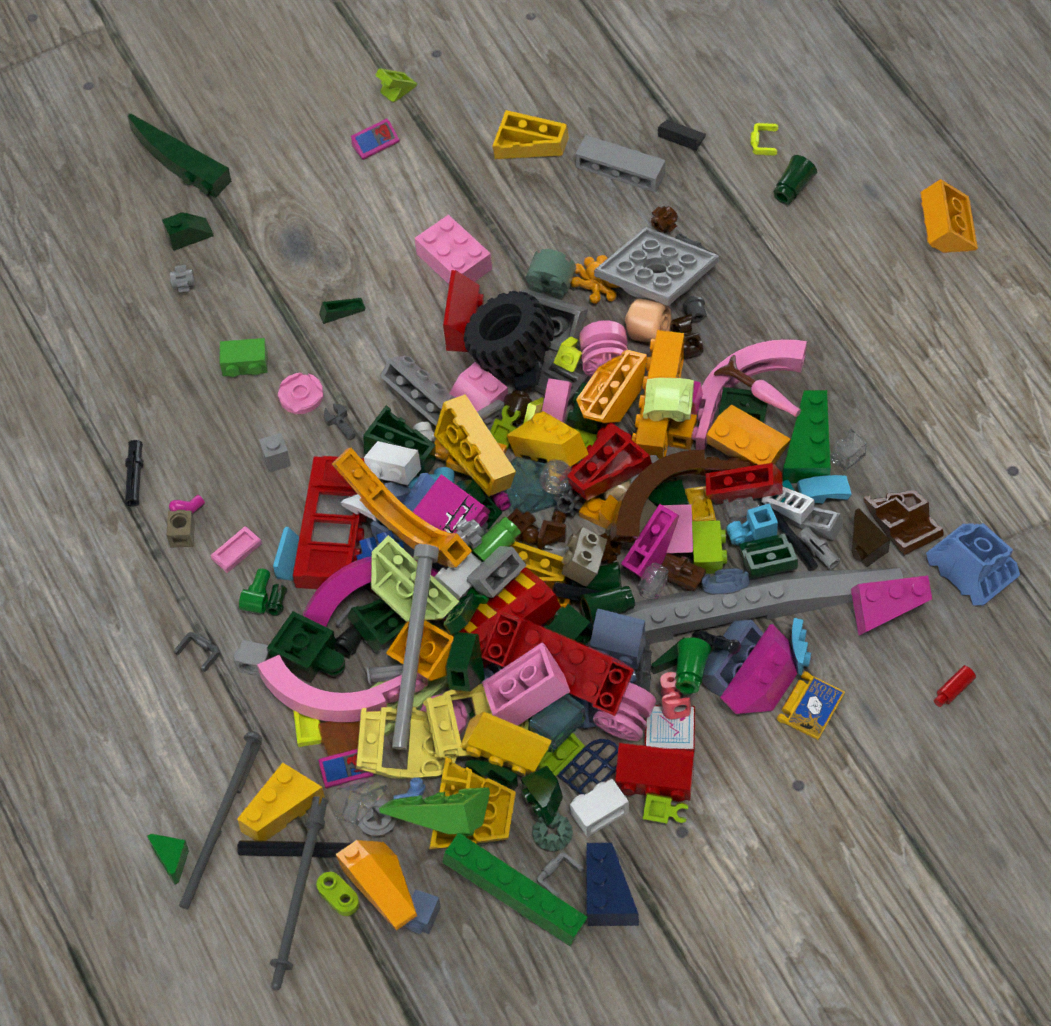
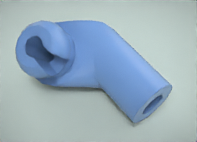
[393,777,425,799]

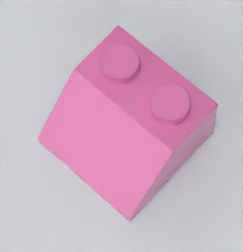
[449,362,508,411]

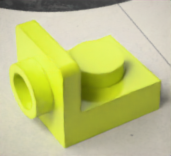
[553,336,582,372]

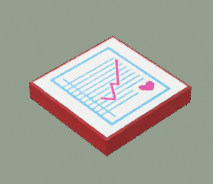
[645,705,695,752]

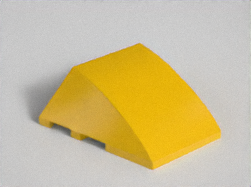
[429,757,516,849]

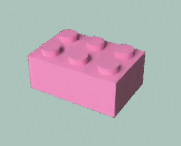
[414,215,492,284]

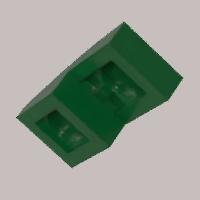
[465,760,518,791]

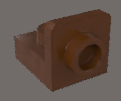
[507,508,539,542]

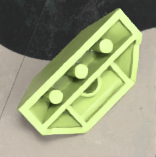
[371,535,459,622]

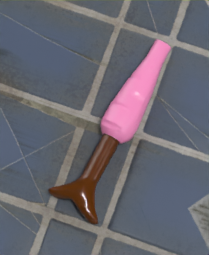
[714,355,801,417]

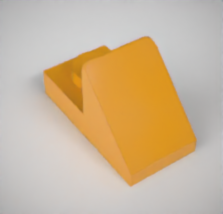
[579,495,618,529]

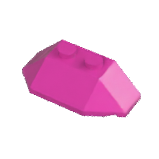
[720,624,797,714]

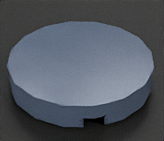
[702,568,750,594]

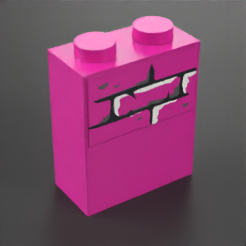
[413,474,490,533]

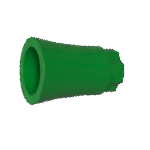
[675,637,711,695]

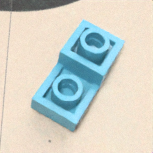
[797,475,851,504]
[791,618,811,675]

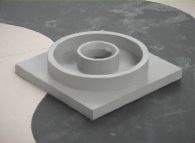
[594,227,719,306]

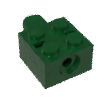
[267,611,345,682]

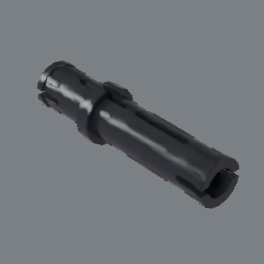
[124,440,144,507]

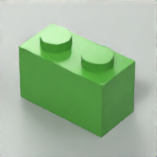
[220,338,268,377]

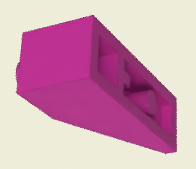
[621,504,679,583]

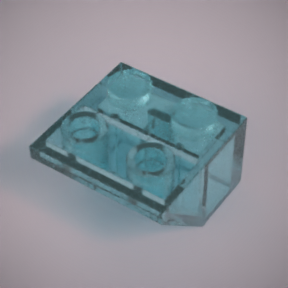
[506,457,561,514]
[529,694,586,753]

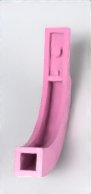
[692,340,807,450]
[257,655,428,722]

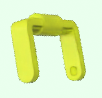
[750,123,778,156]

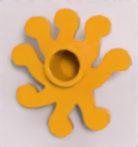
[571,255,620,304]

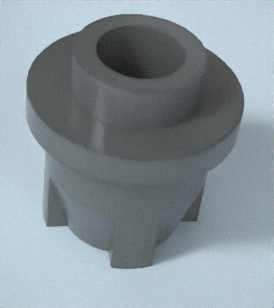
[683,296,707,323]

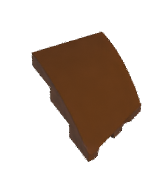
[864,490,944,555]

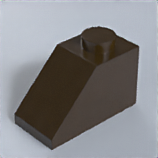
[851,508,890,567]

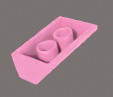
[482,642,570,726]

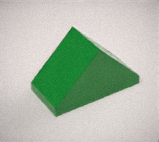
[147,834,189,885]

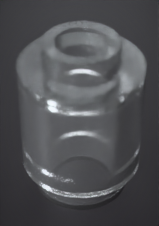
[637,563,669,600]

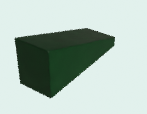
[319,298,365,324]
[651,637,685,674]

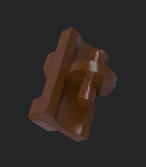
[657,553,706,591]

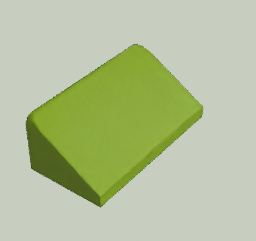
[536,728,585,777]

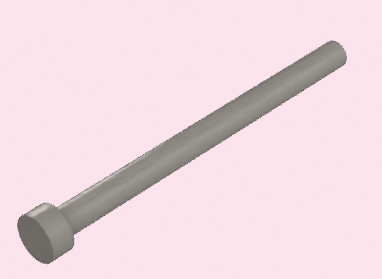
[392,544,439,750]

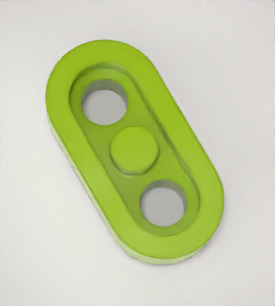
[317,872,360,916]

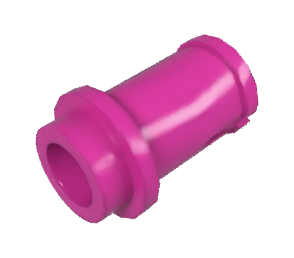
[491,491,512,510]

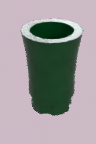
[773,155,817,205]
[571,562,622,591]
[580,585,635,625]

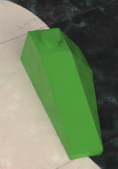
[379,787,490,837]

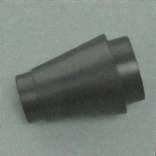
[334,625,363,657]

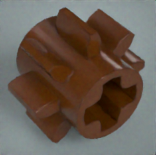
[651,206,678,233]
[599,533,621,564]

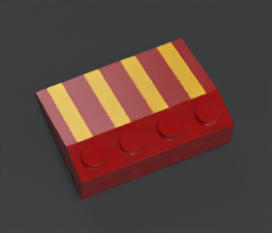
[444,567,561,668]

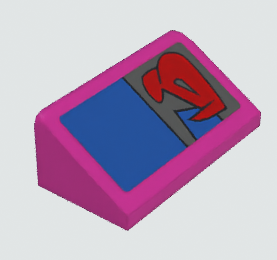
[351,119,400,160]
[318,749,373,789]

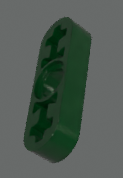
[443,593,480,635]

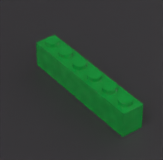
[442,832,588,946]

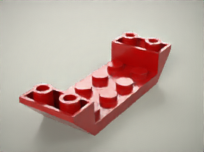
[481,612,635,716]

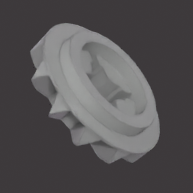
[357,799,398,838]

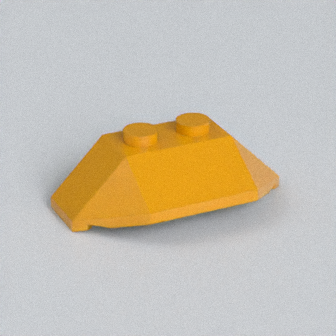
[576,350,647,423]

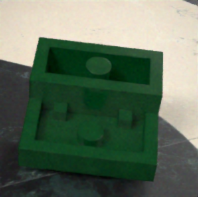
[718,387,768,424]
[739,533,798,580]

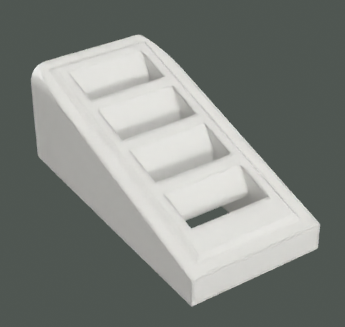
[762,486,815,525]

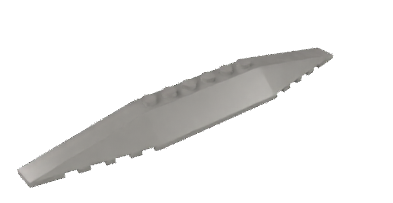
[586,568,903,647]

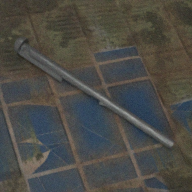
[179,731,262,909]

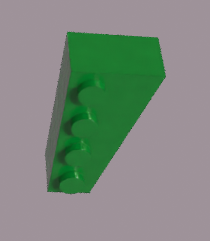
[783,390,831,483]

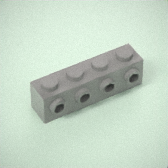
[380,356,456,426]

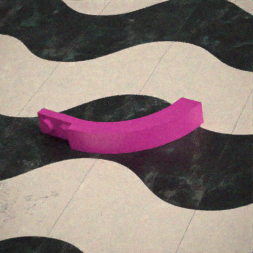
[303,556,467,627]

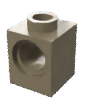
[167,510,195,548]

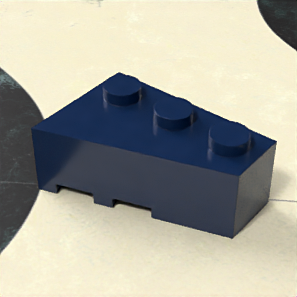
[587,843,639,926]

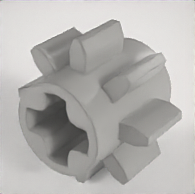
[170,265,195,293]
[455,518,484,549]

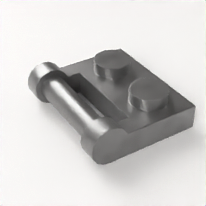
[531,356,590,407]

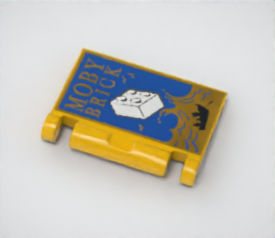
[777,671,845,740]

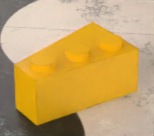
[507,411,588,467]

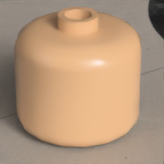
[625,299,672,343]

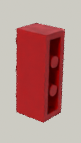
[706,463,783,505]

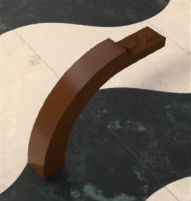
[610,450,750,543]

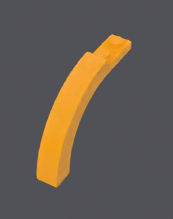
[332,448,472,568]

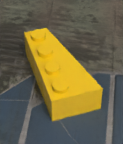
[434,394,516,496]

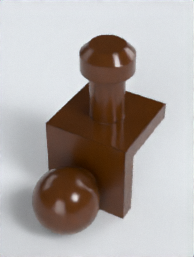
[522,511,567,550]

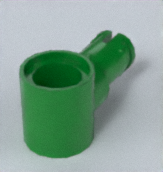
[239,568,270,614]

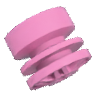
[579,320,628,377]
[593,682,656,741]

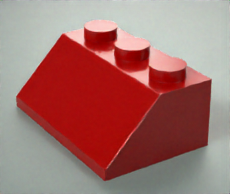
[443,270,484,352]
[616,743,694,802]

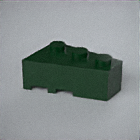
[363,405,436,476]
[347,599,406,654]

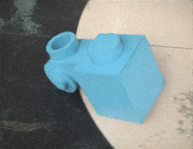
[726,503,778,546]

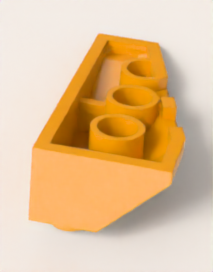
[336,840,417,931]

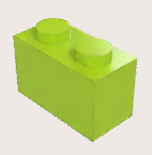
[692,520,727,574]

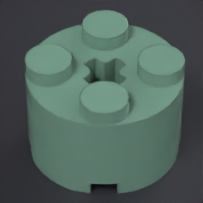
[526,249,576,299]

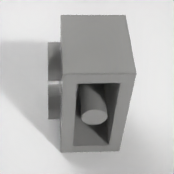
[467,546,527,597]

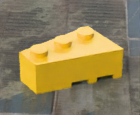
[492,110,569,159]
[510,541,570,590]
[237,762,325,841]

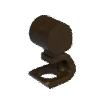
[671,314,704,358]

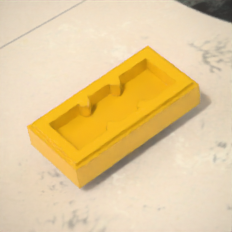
[685,486,716,522]

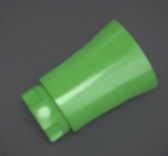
[469,517,521,562]

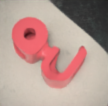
[660,672,691,719]

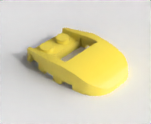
[423,684,529,758]
[356,707,457,779]

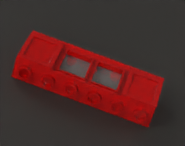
[293,456,367,589]

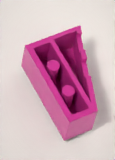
[851,575,932,636]

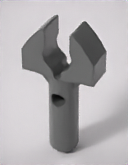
[324,403,356,440]

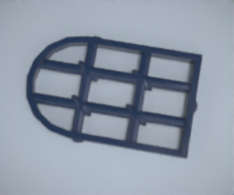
[557,739,619,795]

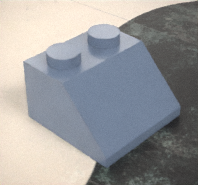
[590,609,646,669]

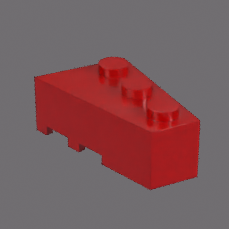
[567,427,652,501]

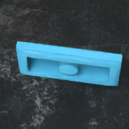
[273,527,299,581]

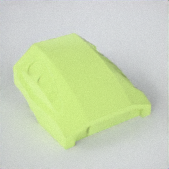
[643,378,694,422]

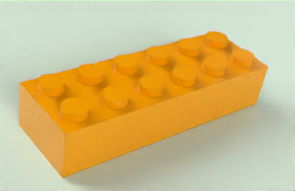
[632,330,684,459]

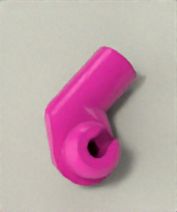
[169,495,205,514]

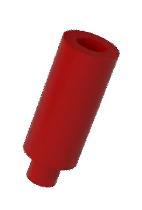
[934,665,976,707]

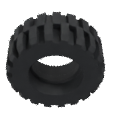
[464,291,554,378]

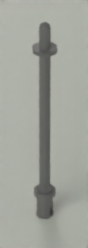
[270,797,328,990]

